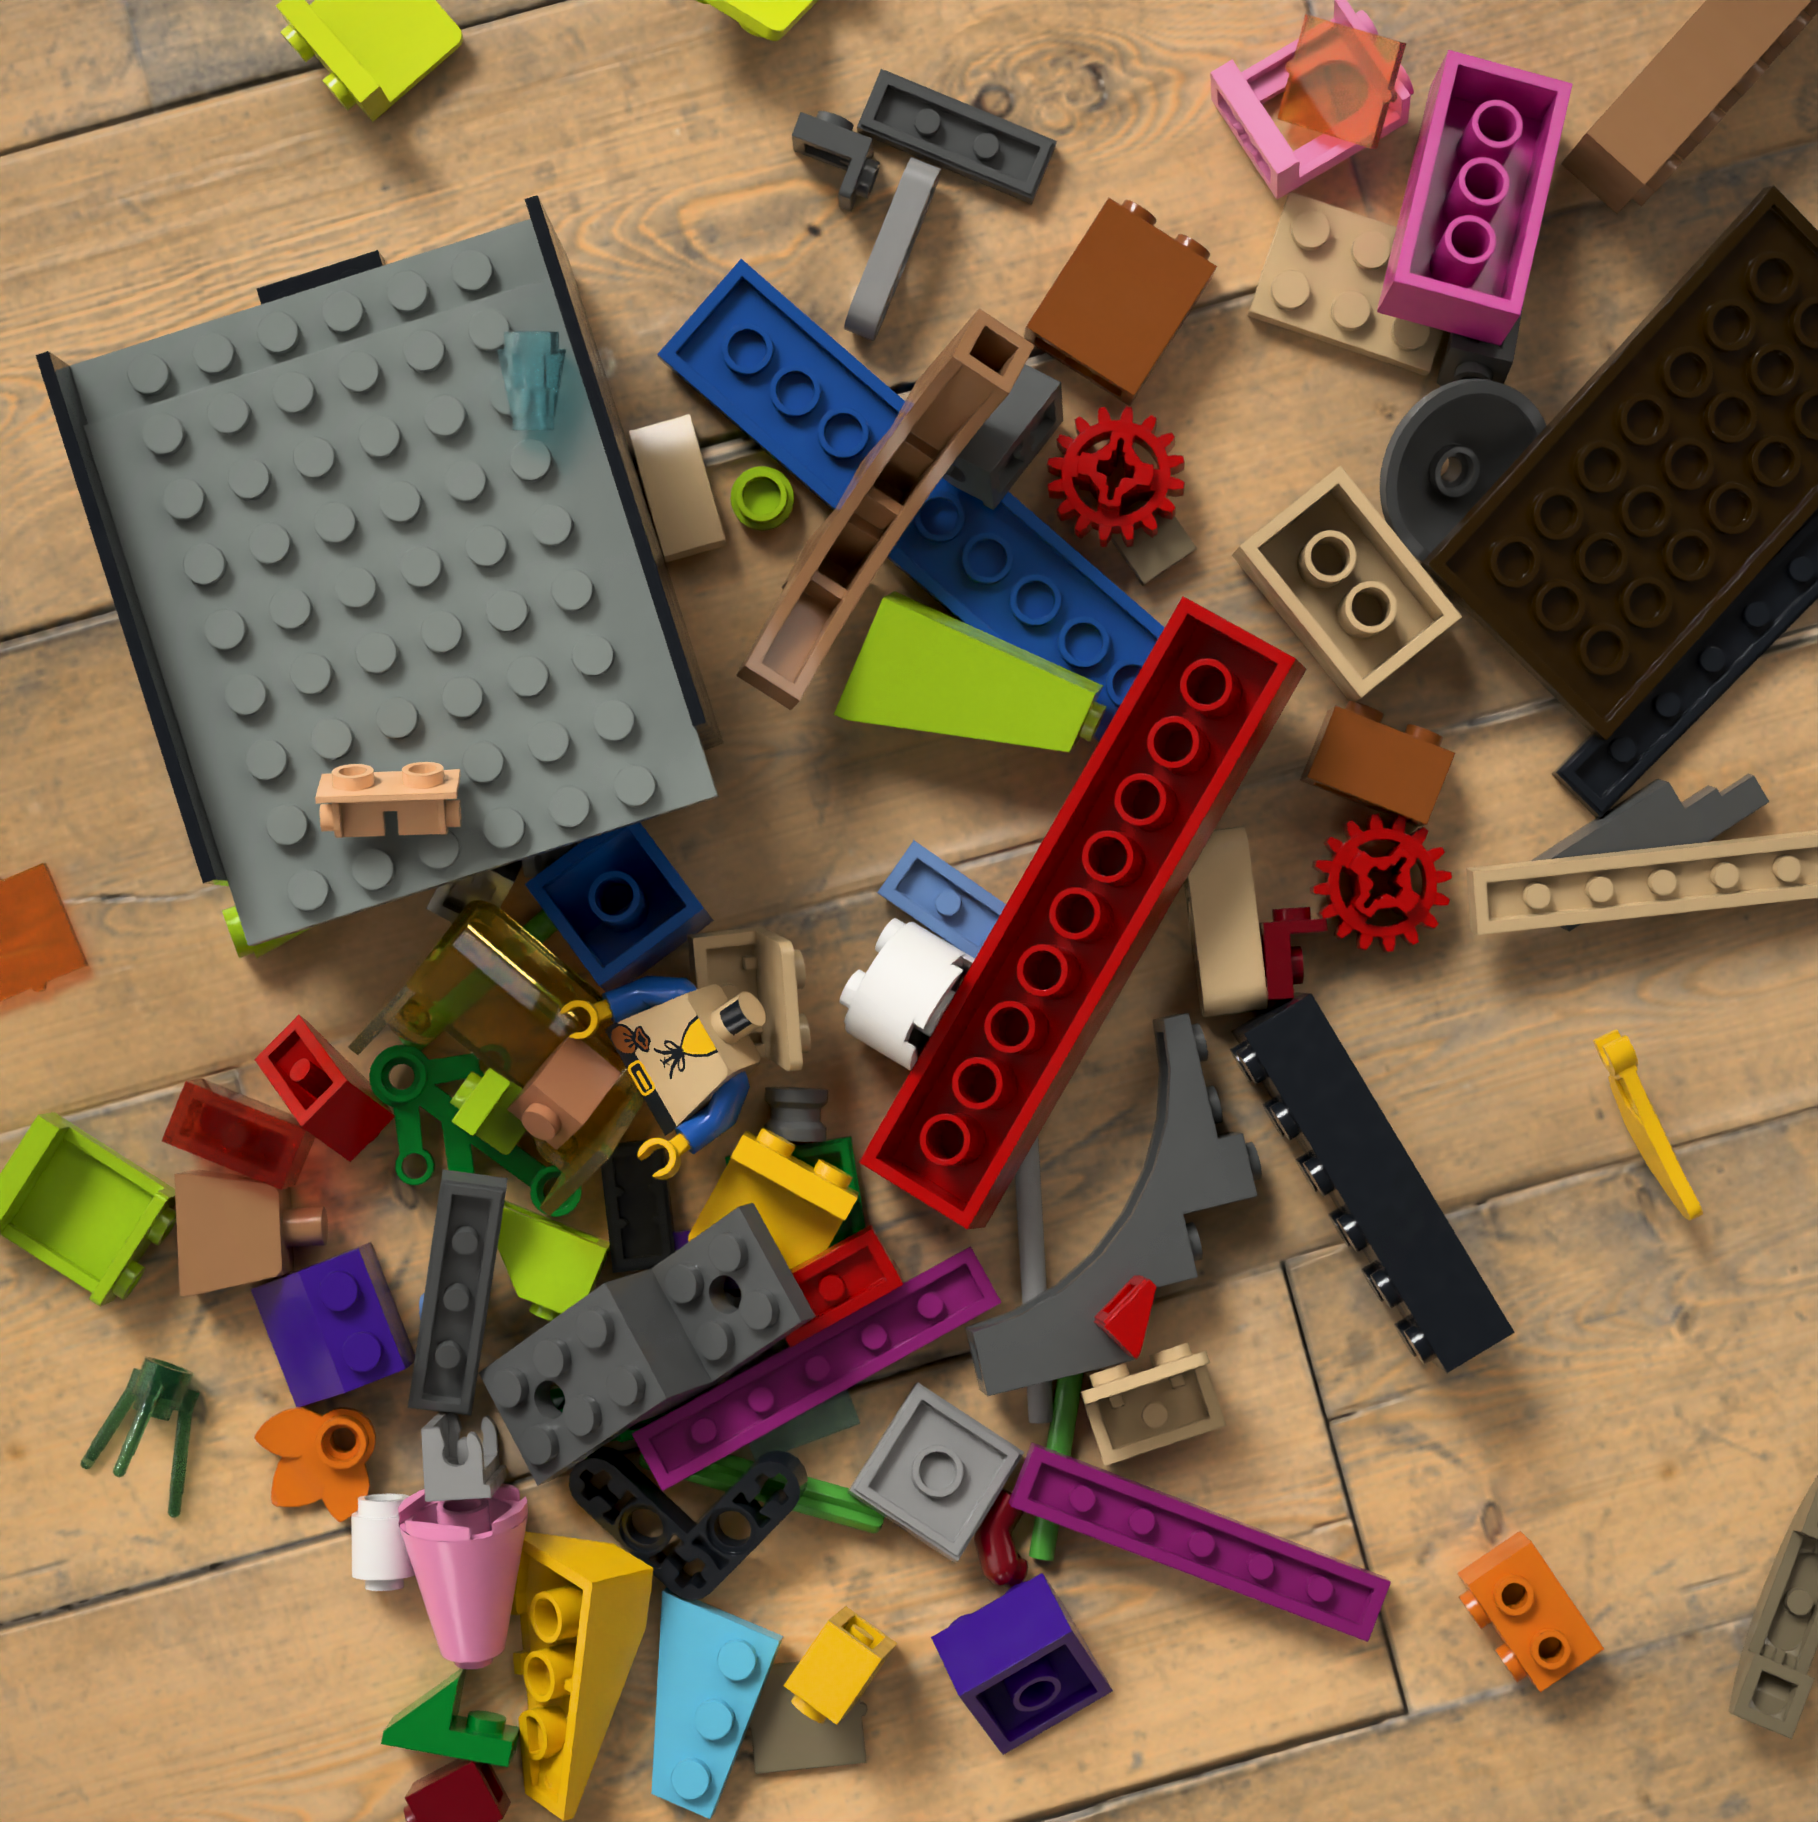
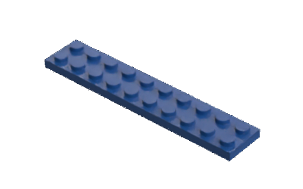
[657,259,1165,742]

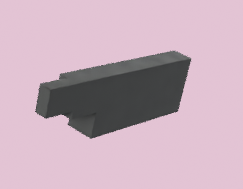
[1531,774,1769,932]

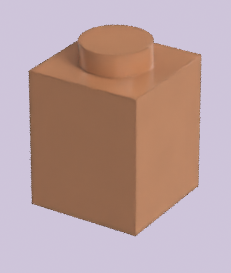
[507,1032,622,1150]

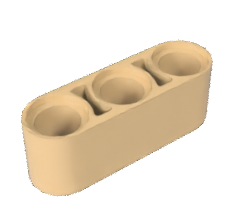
[1184,826,1268,1018]

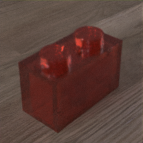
[162,1078,315,1190]

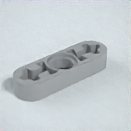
[844,157,942,341]

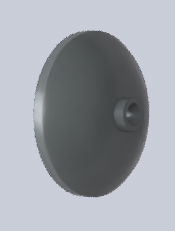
[1380,378,1547,562]

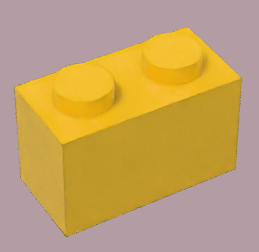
[783,1606,897,1725]

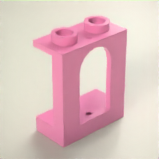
[1210,0,1414,200]

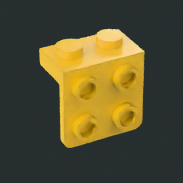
[688,1128,859,1269]

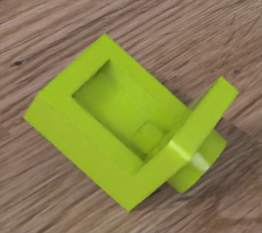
[450,1067,526,1155]

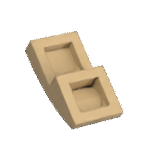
[629,414,727,563]

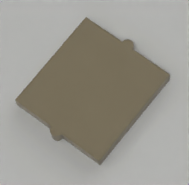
[748,1661,867,1774]

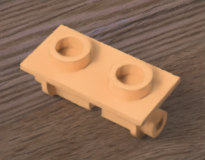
[315,762,462,838]

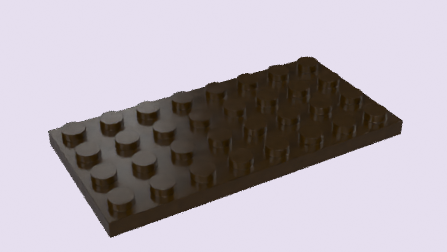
[1420,185,1818,740]

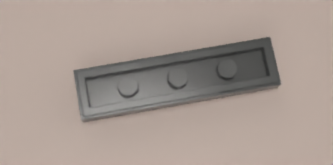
[408,1169,508,1416]

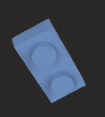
[877,840,1006,958]

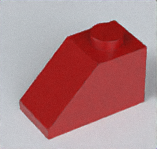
[254,1014,395,1162]

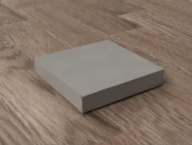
[847,1382,1024,1563]

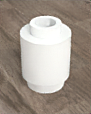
[351,1493,416,1591]

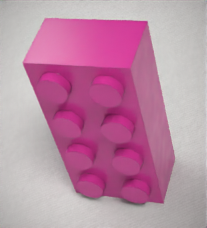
[1377,50,1573,346]

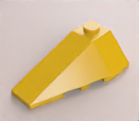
[511,1531,653,1821]

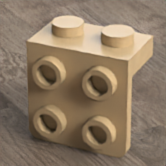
[687,927,811,1071]
[1080,1343,1227,1466]

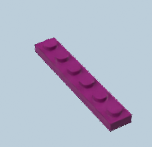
[632,1246,1002,1491]
[1009,1442,1391,1642]

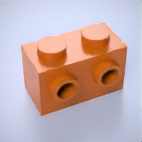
[1457,1531,1604,1693]

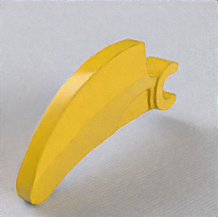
[1593,1029,1703,1221]

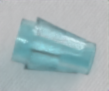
[497,331,566,430]

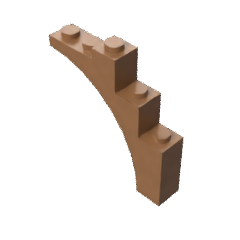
[736,308,1035,710]

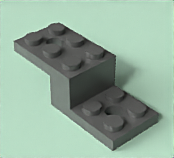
[479,1203,816,1485]

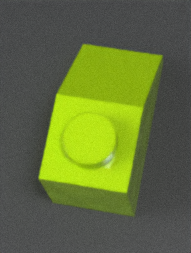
[497,1200,610,1321]

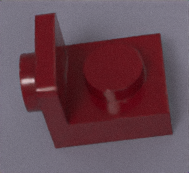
[1259,907,1328,1000]

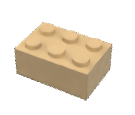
[1232,465,1462,701]

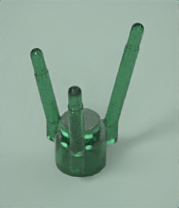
[80,1357,200,1518]

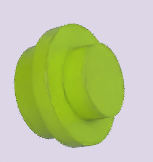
[730,466,794,531]

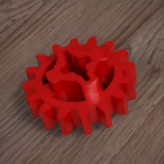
[1047,406,1185,547]
[1310,813,1452,952]

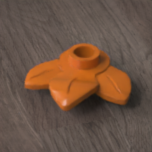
[254,1407,376,1522]

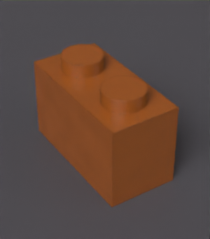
[1300,700,1455,827]

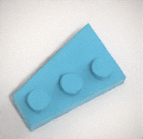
[651,1587,784,1819]

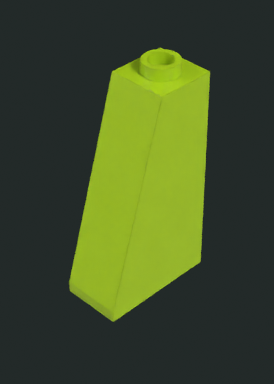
[833,591,1106,752]

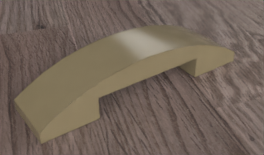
[1729,1475,1818,1739]

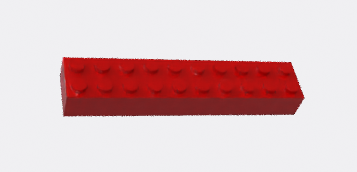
[859,596,1307,1230]

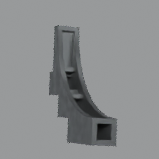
[965,1013,1262,1396]

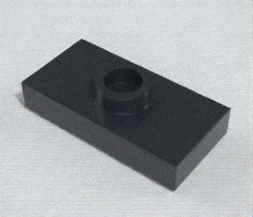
[599,1137,676,1273]

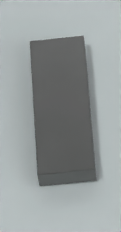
[857,69,1057,204]

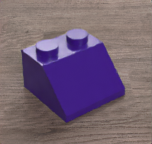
[251,1242,415,1407]
[931,1573,1113,1755]

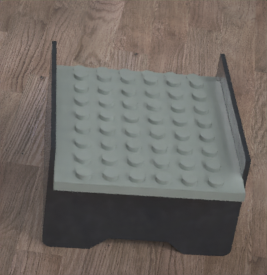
[36,195,723,946]

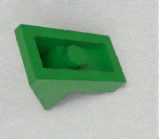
[381,1668,519,1767]

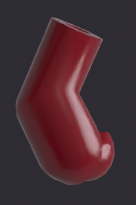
[974,1488,1028,1588]

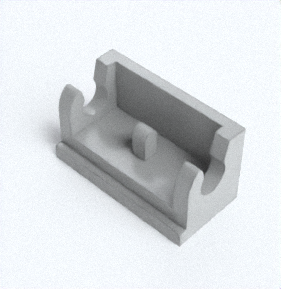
[421,1412,507,1502]

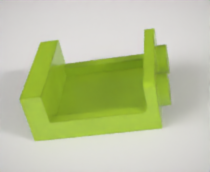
[0,1112,176,1306]

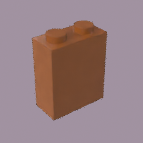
[1024,198,1217,406]

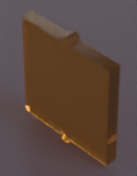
[1277,14,1406,149]
[0,863,88,1002]

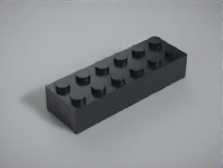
[1230,992,1515,1373]

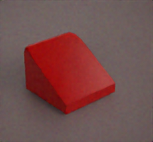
[1093,1275,1157,1360]

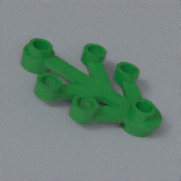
[369,1044,582,1217]

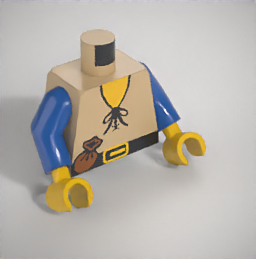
[560,976,766,1180]

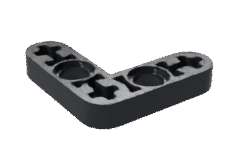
[569,1447,808,1600]

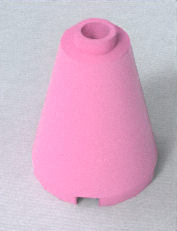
[398,1483,528,1669]

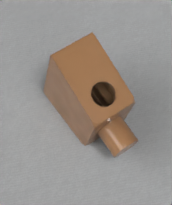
[174,1170,328,1297]

